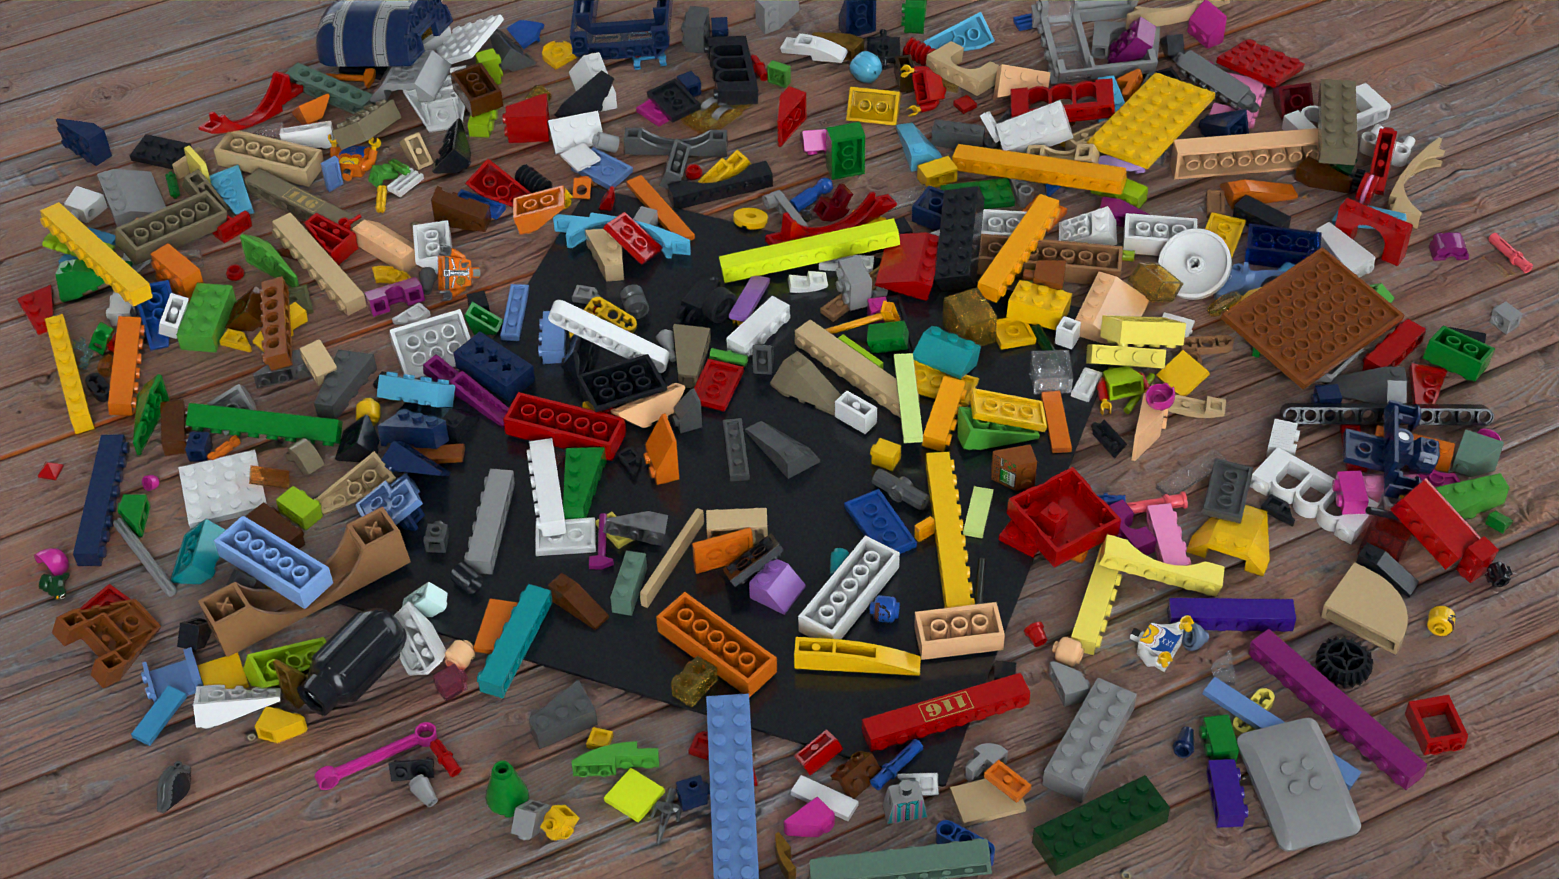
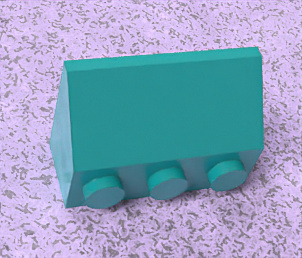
[913,326,981,379]
[170,519,226,584]

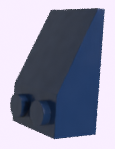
[839,0,876,36]
[381,441,451,476]

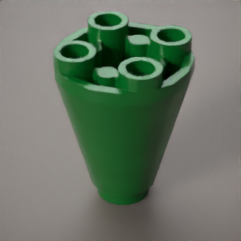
[485,761,529,818]

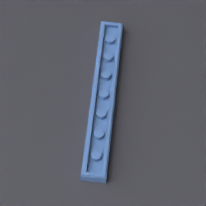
[1202,677,1362,790]

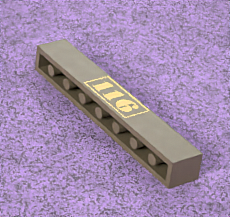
[245,168,362,231]

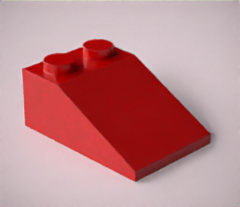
[777,86,807,147]

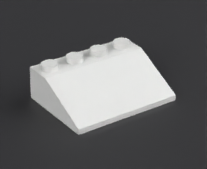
[389,309,471,379]

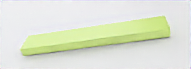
[894,353,923,443]

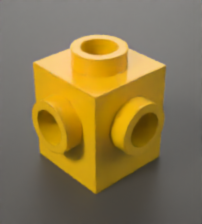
[540,805,580,841]

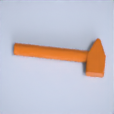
[326,68,376,89]

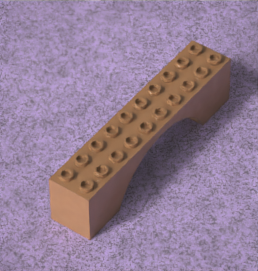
[198,506,410,657]

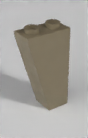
[673,324,711,389]

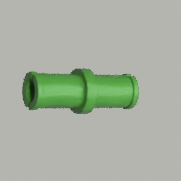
[709,348,748,367]

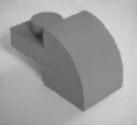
[965,743,1008,782]

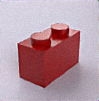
[1456,536,1499,584]

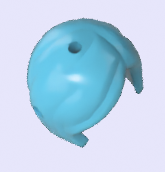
[849,51,882,83]

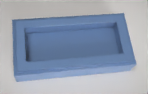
[321,156,344,192]

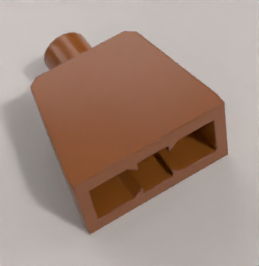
[1023,260,1066,290]

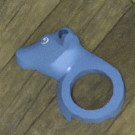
[1213,262,1284,302]

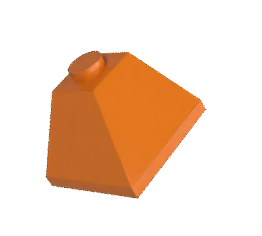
[292,93,330,125]

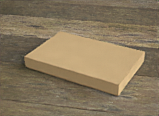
[950,779,1026,827]

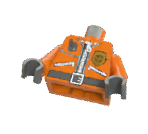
[438,245,480,301]

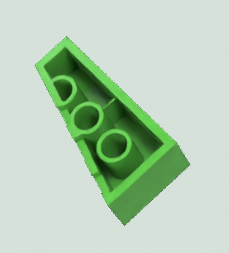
[1435,473,1510,520]

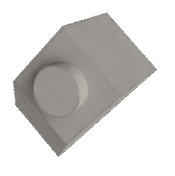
[1048,661,1091,707]
[511,799,550,840]

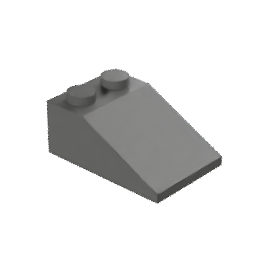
[755,0,799,34]

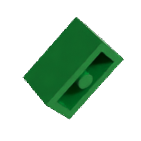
[867,321,909,353]
[1199,714,1239,762]

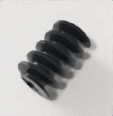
[515,164,553,193]

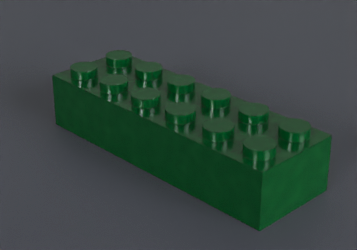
[1032,775,1170,876]

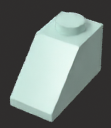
[402,582,448,617]

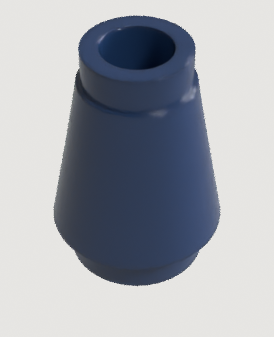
[1173,726,1194,758]

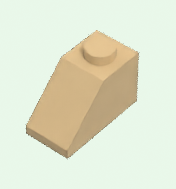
[399,132,434,170]

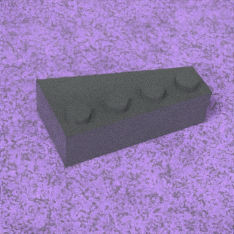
[314,350,377,419]

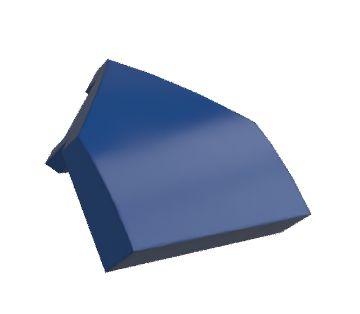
[506,20,545,50]

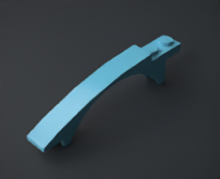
[553,213,691,258]

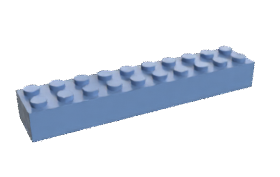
[706,694,759,879]

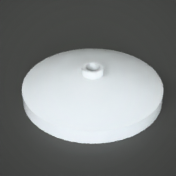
[1158,228,1232,300]

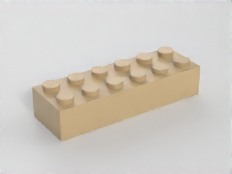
[214,130,324,187]

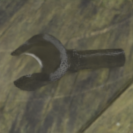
[801,203,815,222]

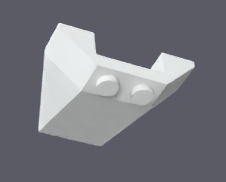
[403,65,466,133]

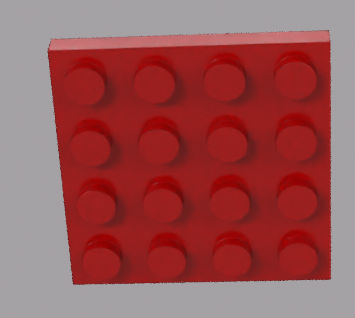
[1216,39,1305,88]

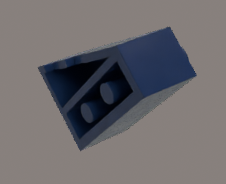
[377,409,449,449]

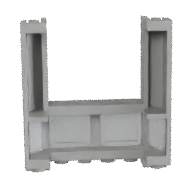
[1031,0,1158,84]

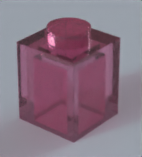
[433,663,468,701]

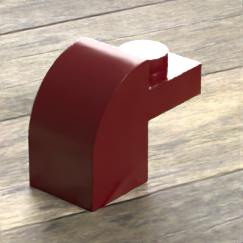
[813,183,854,222]

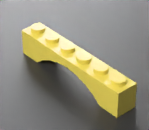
[1099,534,1225,597]

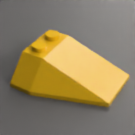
[1186,504,1270,577]

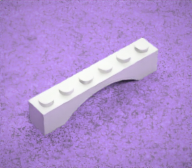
[106,253,151,326]

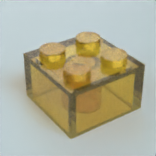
[1128,263,1184,302]

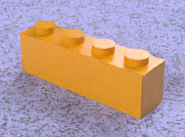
[921,376,968,452]

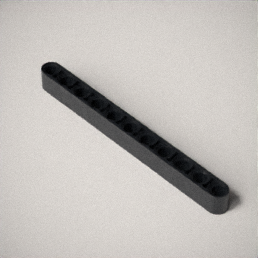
[1280,403,1494,426]

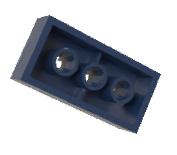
[453,332,535,402]

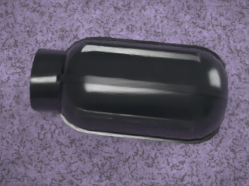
[297,608,407,716]

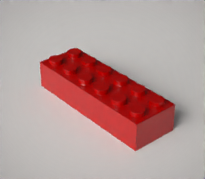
[503,392,626,461]

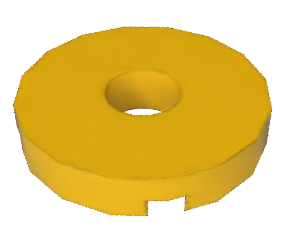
[733,208,768,230]

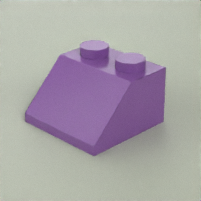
[749,559,806,615]

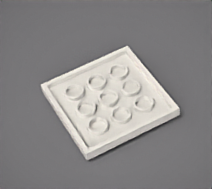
[436,14,504,64]
[178,450,267,529]

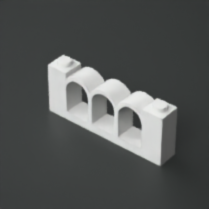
[1282,83,1391,131]
[1250,447,1379,544]

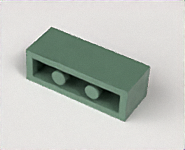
[610,550,647,616]

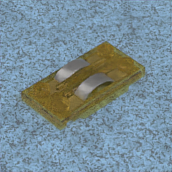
[681,96,752,135]

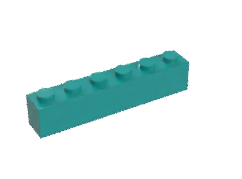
[477,584,553,698]

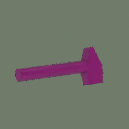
[589,513,614,570]

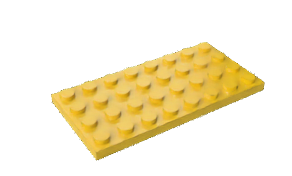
[1087,72,1215,169]

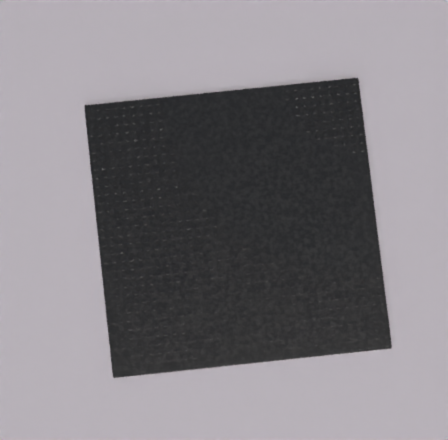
[334,187,1110,787]

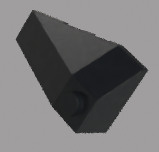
[554,70,614,119]
[432,118,471,174]
[395,402,480,444]

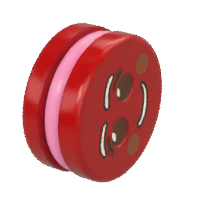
[1354,172,1380,206]

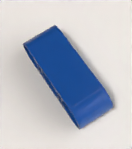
[936,820,995,866]

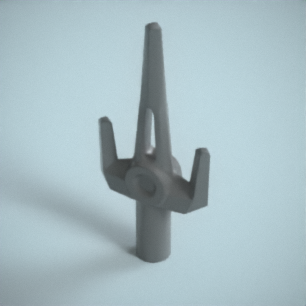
[650,788,682,845]

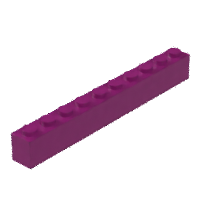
[1248,629,1428,790]

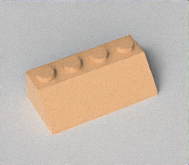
[352,219,417,273]

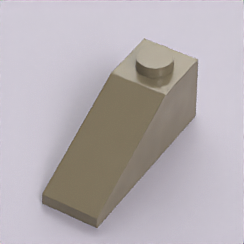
[182,169,230,212]

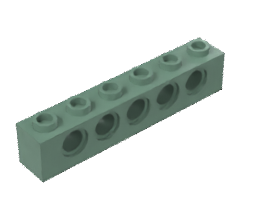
[285,62,376,115]

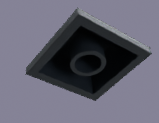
[335,415,380,462]

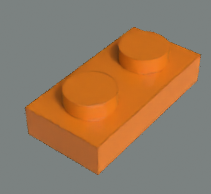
[984,759,1032,803]

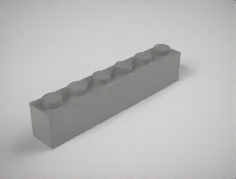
[464,469,515,574]

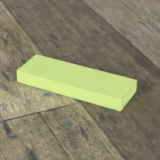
[963,486,994,538]

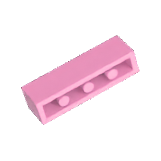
[1146,503,1191,566]

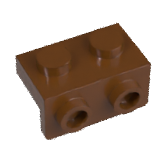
[831,751,881,799]

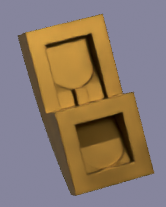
[775,832,796,879]

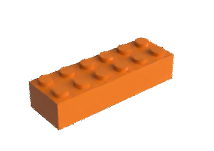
[656,592,777,698]

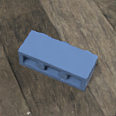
[538,311,566,364]

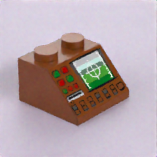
[991,444,1037,491]

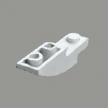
[780,33,848,63]

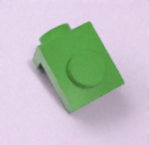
[368,164,399,187]

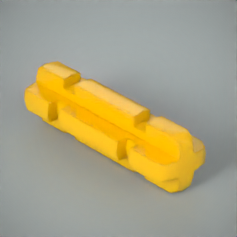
[375,185,387,213]

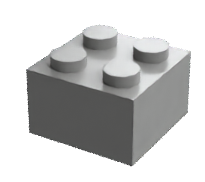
[836,255,872,311]

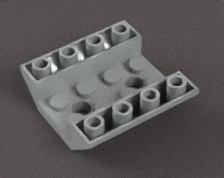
[370,50,452,102]

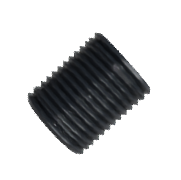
[450,562,483,594]

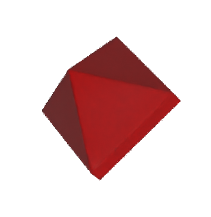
[38,462,64,480]

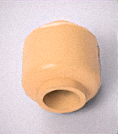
[1052,637,1084,667]
[445,640,475,671]

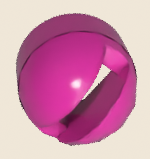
[142,475,160,491]

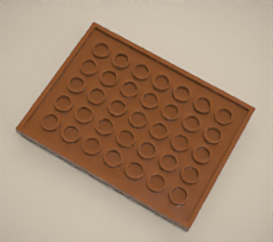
[1221,247,1405,390]

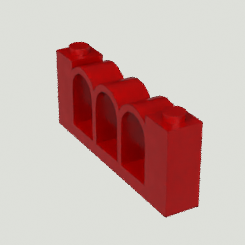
[1011,78,1115,122]

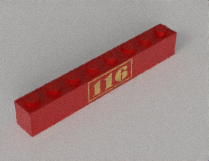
[862,672,1031,752]

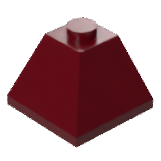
[1272,82,1314,120]

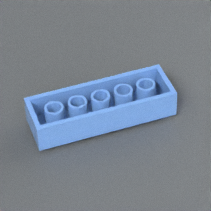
[214,516,333,609]

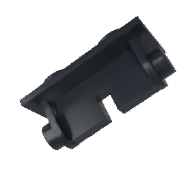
[1091,419,1127,458]
[388,757,434,782]

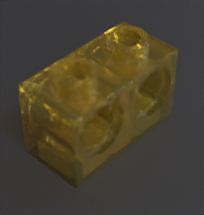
[671,655,718,707]

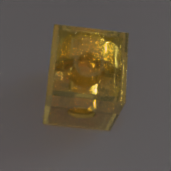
[943,288,997,347]

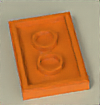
[692,527,753,574]
[474,599,518,654]

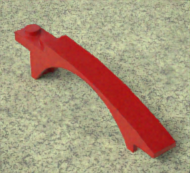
[198,71,304,134]
[765,192,897,245]

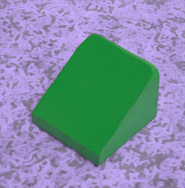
[1485,511,1513,534]

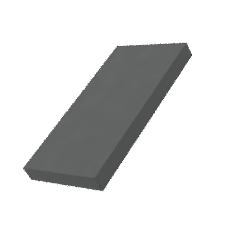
[1201,458,1254,524]

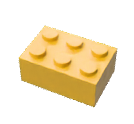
[1006,280,1072,330]

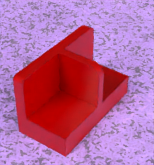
[212,210,252,244]

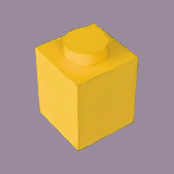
[870,438,901,471]

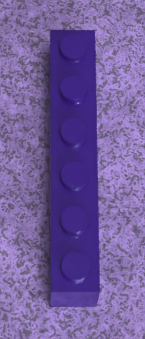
[1167,598,1296,632]

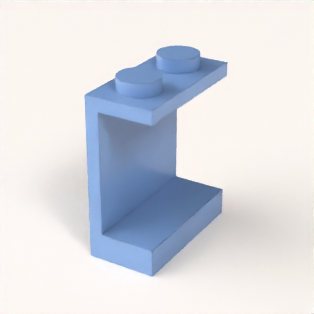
[141,647,203,703]

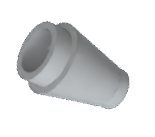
[409,774,438,807]

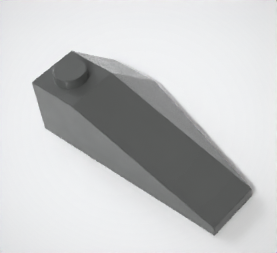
[490,29,536,72]
[1325,367,1407,404]

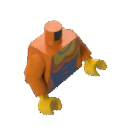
[328,134,381,181]

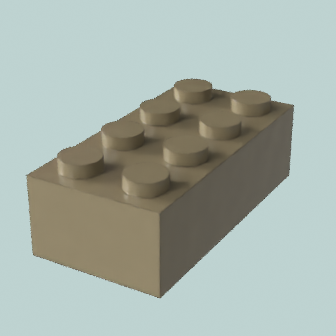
[332,99,401,150]

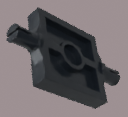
[867,29,900,70]

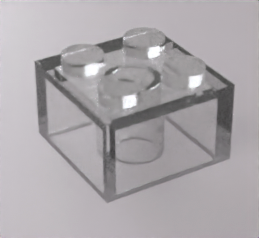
[1030,350,1073,394]

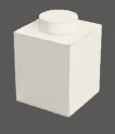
[1055,316,1081,349]

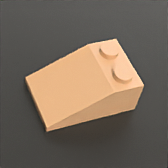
[1131,393,1169,461]

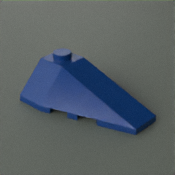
[135,280,172,351]

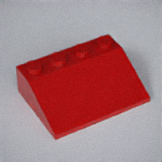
[874,232,939,301]

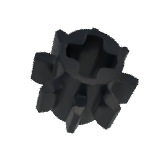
[1350,168,1366,190]
[1485,562,1513,587]

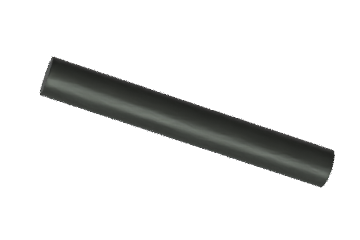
[974,558,986,605]

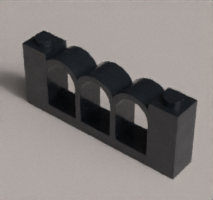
[704,36,759,106]

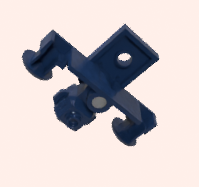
[1343,400,1440,499]

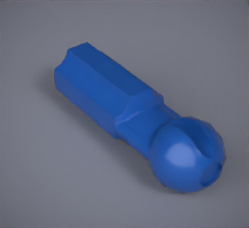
[789,177,833,213]

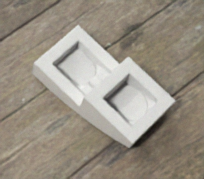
[788,271,828,293]

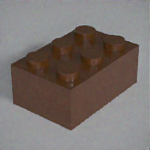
[450,63,503,117]

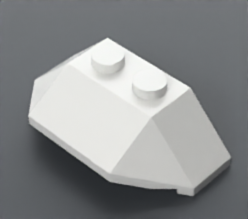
[394,602,446,676]

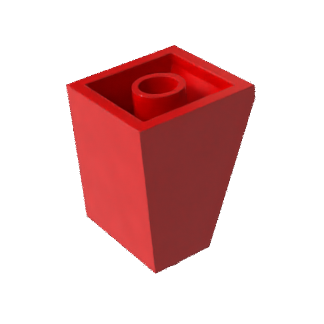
[502,93,550,143]

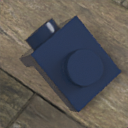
[399,506,425,531]

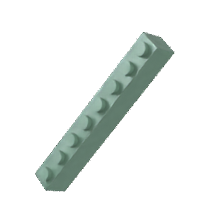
[810,838,992,879]

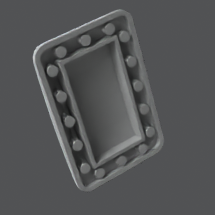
[1237,718,1361,852]

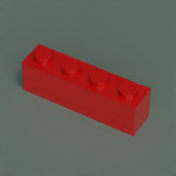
[1362,318,1426,371]

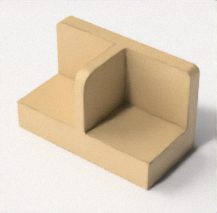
[300,340,337,386]

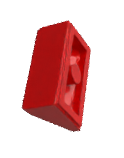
[794,730,843,775]

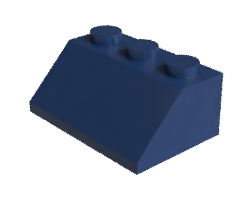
[912,186,944,231]

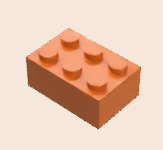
[150,243,204,304]

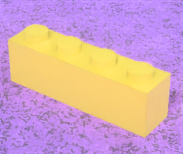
[1086,344,1166,369]

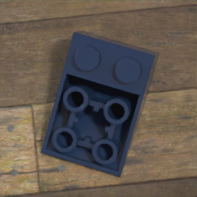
[56,118,112,166]

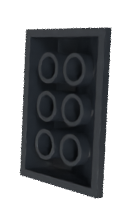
[577,354,668,413]

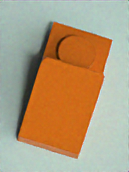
[1116,69,1144,103]

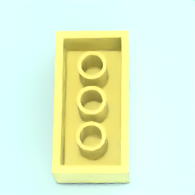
[1100,315,1186,348]

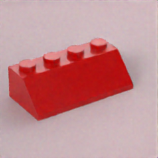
[1390,478,1481,570]

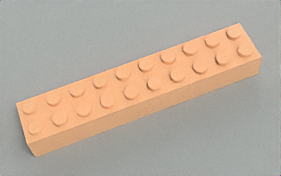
[1170,128,1330,180]

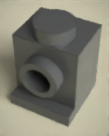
[423,521,449,553]

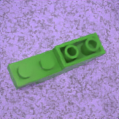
[572,741,660,777]

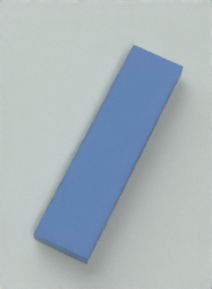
[500,284,529,341]

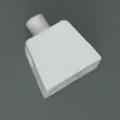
[64,186,108,223]

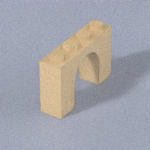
[926,41,999,96]

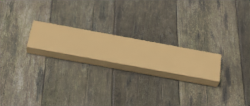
[640,508,704,608]

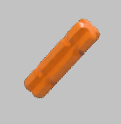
[207,435,241,460]

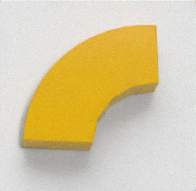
[372,266,411,284]

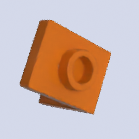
[573,176,594,199]

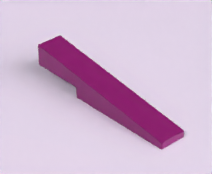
[423,354,509,427]

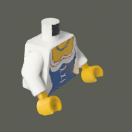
[1130,615,1194,672]

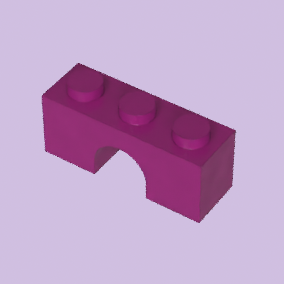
[364,277,425,317]
[1109,499,1157,556]

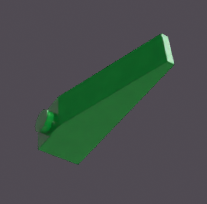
[133,374,170,455]

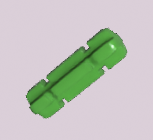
[388,158,411,175]

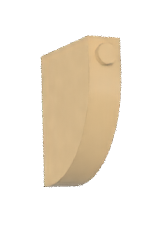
[1321,562,1408,655]

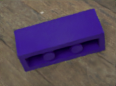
[1206,759,1248,828]

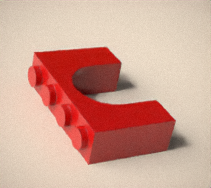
[1335,198,1413,266]

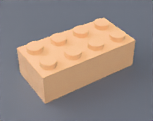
[914,602,1005,660]

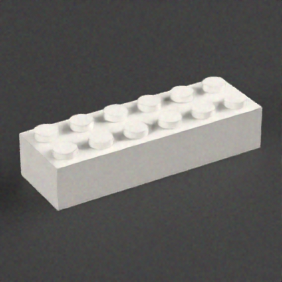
[798,536,900,639]

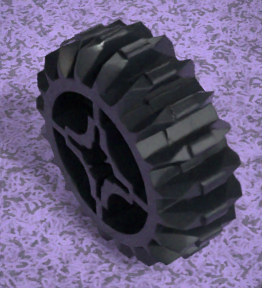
[1315,636,1373,689]

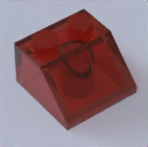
[1357,516,1413,563]

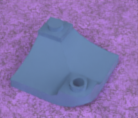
[355,473,423,525]

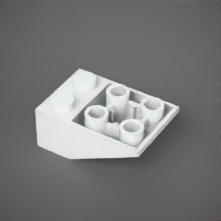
[1059,206,1117,246]

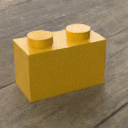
[917,156,958,189]

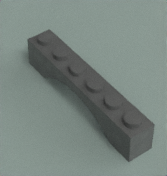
[624,127,728,157]

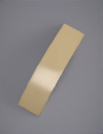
[1151,384,1226,418]

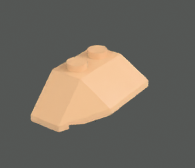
[611,383,685,428]

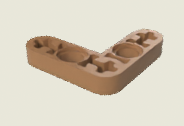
[1180,335,1234,367]

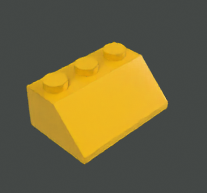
[846,87,902,126]

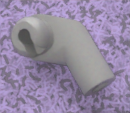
[871,287,888,298]

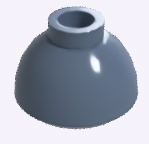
[1182,623,1209,651]

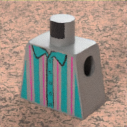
[882,780,928,824]

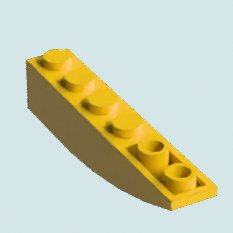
[794,637,921,676]

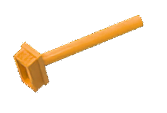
[825,300,901,334]

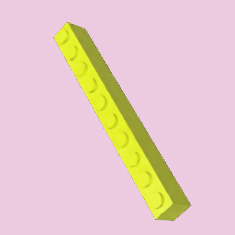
[719,218,900,283]

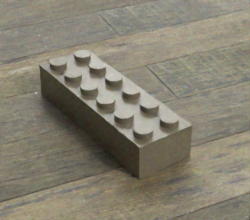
[1318,79,1358,165]
[115,190,227,265]

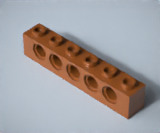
[260,276,293,371]

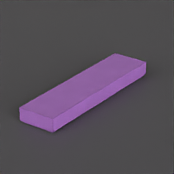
[729,276,770,322]

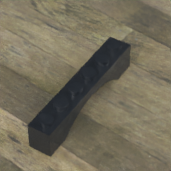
[667,161,773,209]

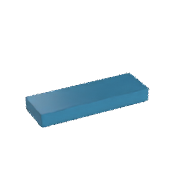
[131,685,187,746]

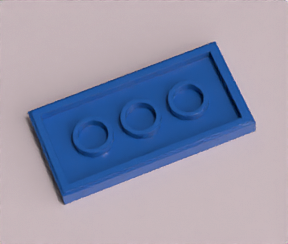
[844,489,917,554]

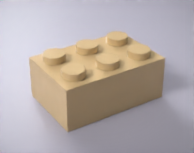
[706,508,768,546]

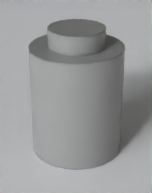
[592,132,619,153]

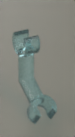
[73,337,93,370]

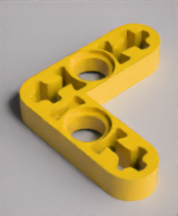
[569,297,637,340]

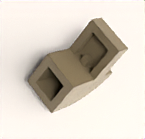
[284,438,325,474]

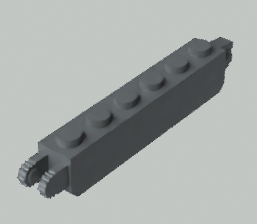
[1173,50,1260,113]

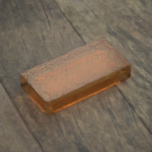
[249,465,289,489]

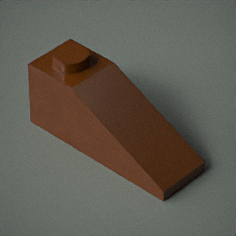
[1294,156,1353,193]
[548,573,609,630]

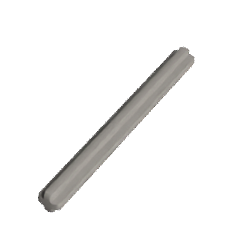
[113,517,177,597]

